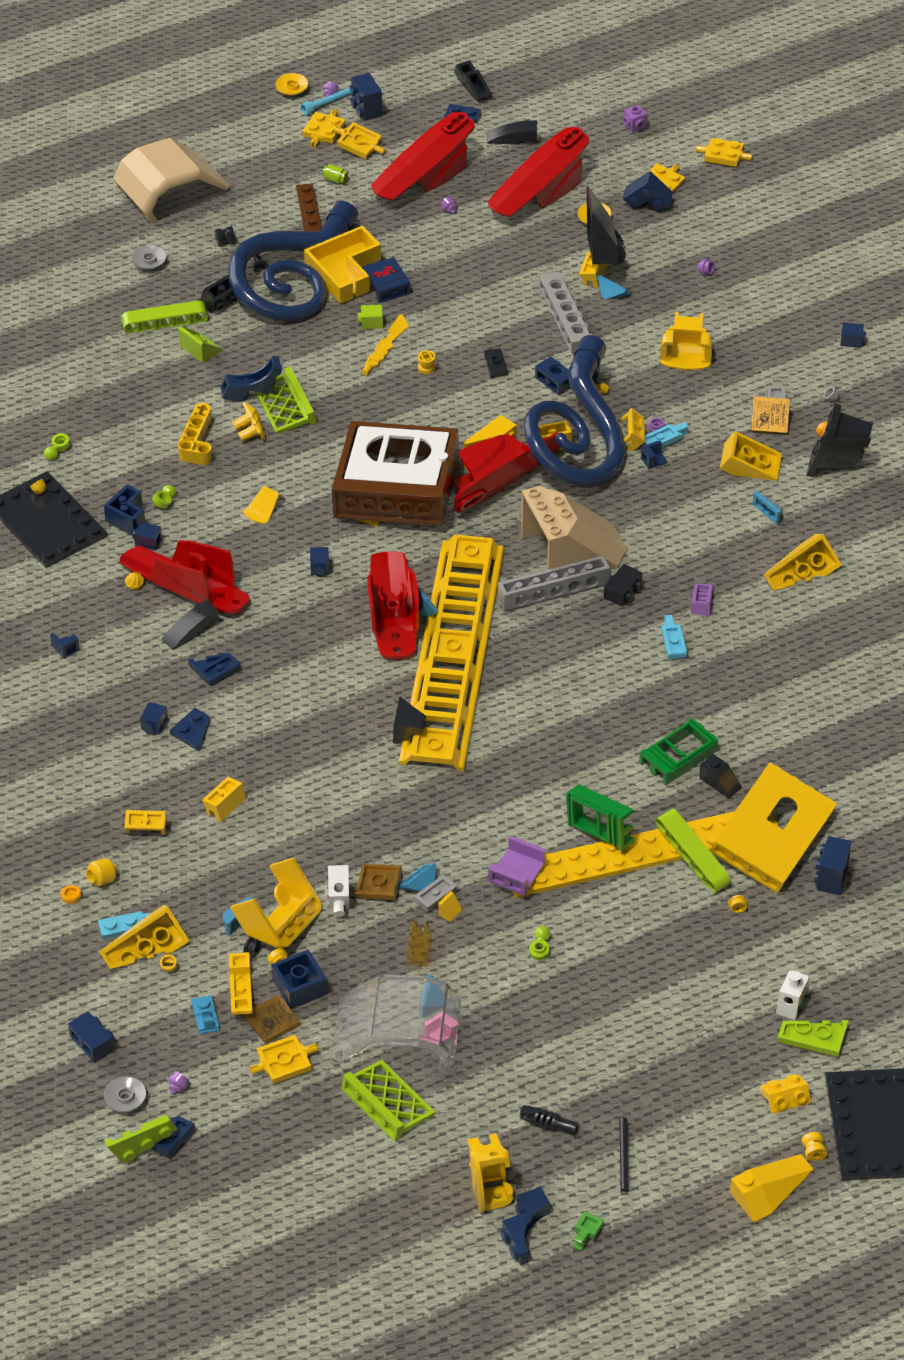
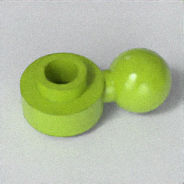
[44,433,70,461]
[152,485,176,509]
[529,926,551,960]

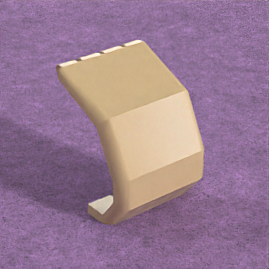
[113,137,231,224]

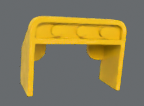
[230,857,322,948]

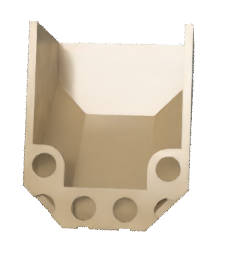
[521,486,627,570]

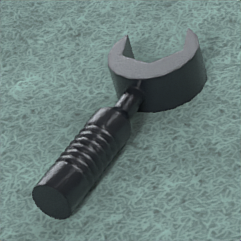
[253,254,268,272]

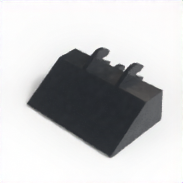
[586,186,626,264]

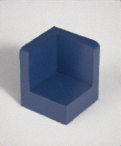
[640,440,667,470]
[50,633,80,658]

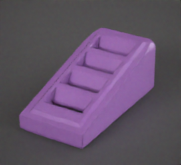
[691,583,713,616]

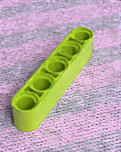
[121,301,208,334]
[655,808,731,894]

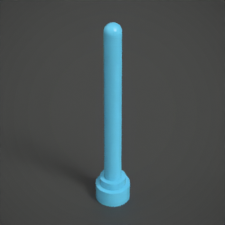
[300,88,352,116]

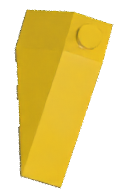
[763,534,842,591]
[99,905,189,969]
[730,1154,813,1223]

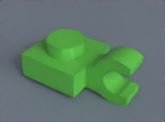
[573,1211,604,1251]

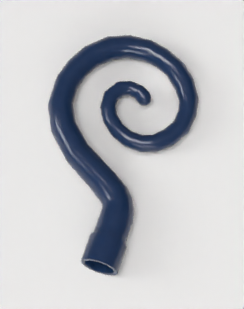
[228,201,358,322]
[523,335,626,488]

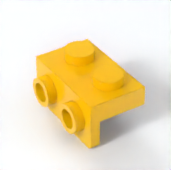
[760,1075,811,1114]

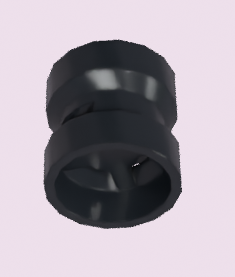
[215,226,235,246]

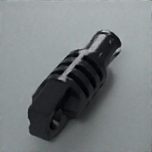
[520,1105,579,1136]

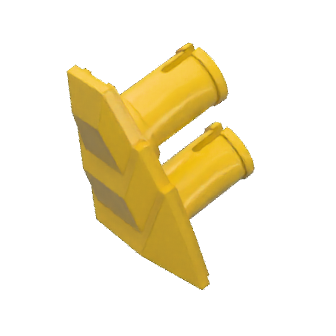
[232,402,265,443]

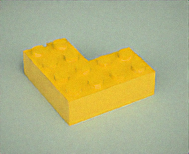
[304,226,381,304]

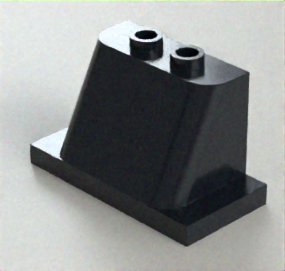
[806,403,873,477]

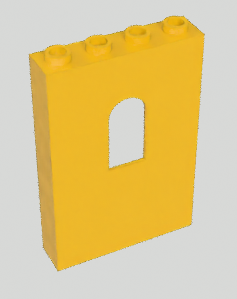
[710,762,837,893]

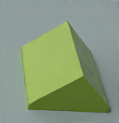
[178,326,223,363]

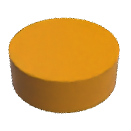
[61,885,81,904]

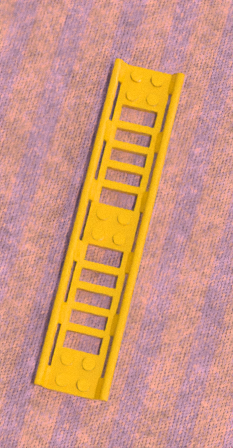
[399,534,504,771]

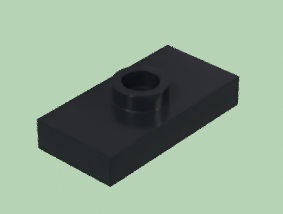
[484,348,508,378]

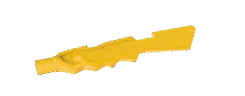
[361,315,409,376]

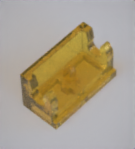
[407,920,432,967]

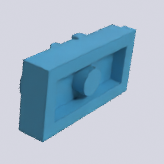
[191,995,220,1035]

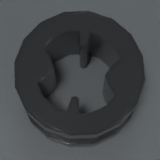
[243,937,261,957]

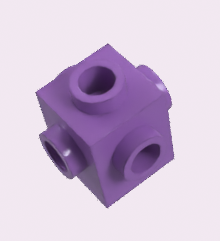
[623,105,648,133]

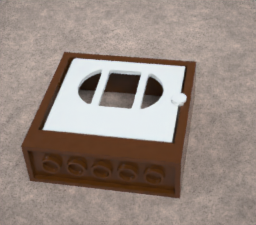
[332,421,459,526]

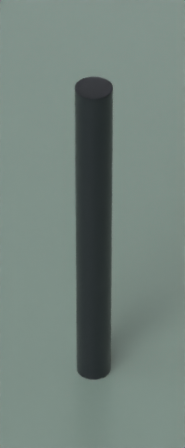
[619,1117,629,1192]

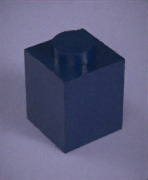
[840,322,867,348]
[132,522,162,551]
[310,547,329,576]
[140,702,168,735]

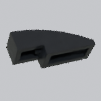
[454,60,492,101]
[487,120,537,145]
[162,599,218,650]

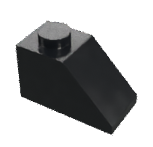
[699,754,742,799]

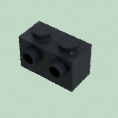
[199,275,237,313]

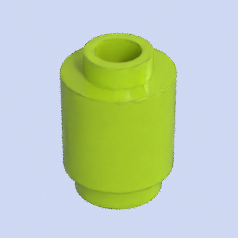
[322,164,348,184]

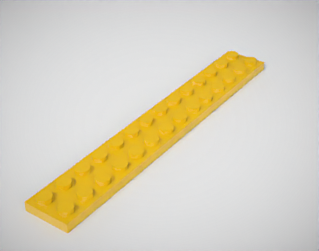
[512,811,779,898]

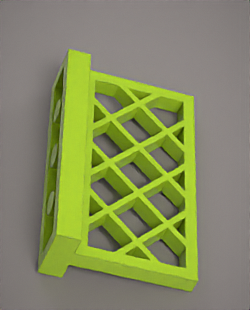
[255,366,317,434]
[341,1059,435,1142]

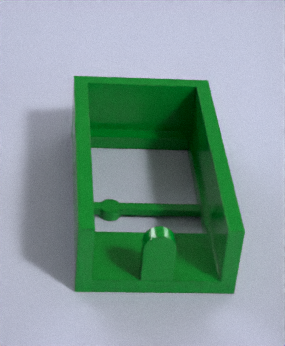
[639,718,718,786]
[566,784,635,851]

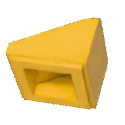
[438,891,462,922]

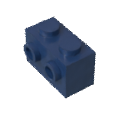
[68,1011,114,1062]

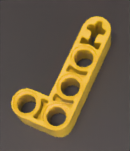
[178,403,212,465]

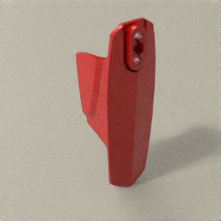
[371,112,475,201]
[487,127,590,217]
[453,432,560,514]
[119,540,249,614]
[367,551,419,661]

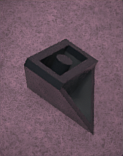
[393,696,426,744]

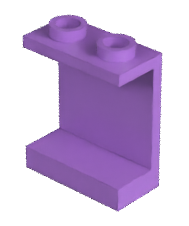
[488,836,546,896]

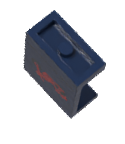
[362,257,410,303]

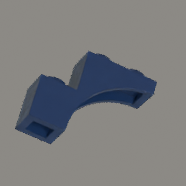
[220,356,282,402]
[500,1186,550,1266]

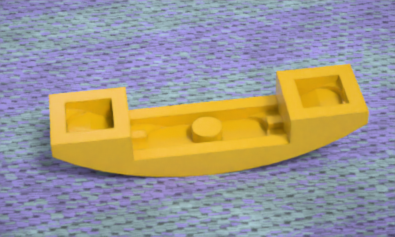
[229,952,252,1015]

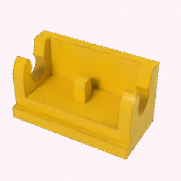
[579,252,607,288]
[622,408,645,451]
[202,777,247,822]
[124,810,167,834]

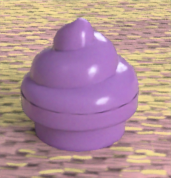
[323,81,339,97]
[440,196,457,214]
[697,259,715,276]
[168,1071,189,1094]

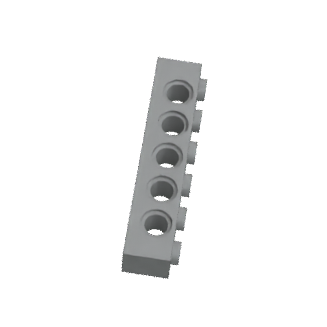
[539,272,592,355]
[498,555,610,611]

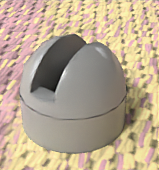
[824,387,840,402]

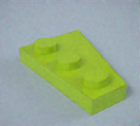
[777,1020,849,1057]
[104,1114,178,1164]

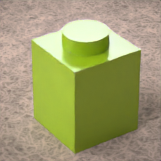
[358,305,383,329]

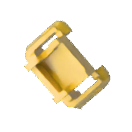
[660,312,712,370]
[467,1133,513,1213]

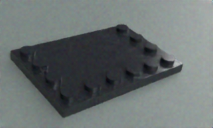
[0,471,108,568]
[825,1068,904,1181]

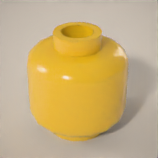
[86,858,117,887]

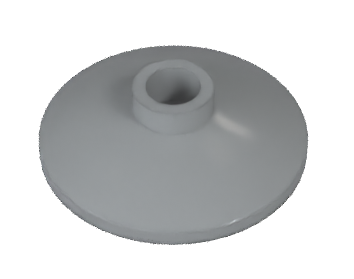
[132,245,166,269]
[104,1076,146,1112]

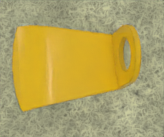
[243,486,284,524]

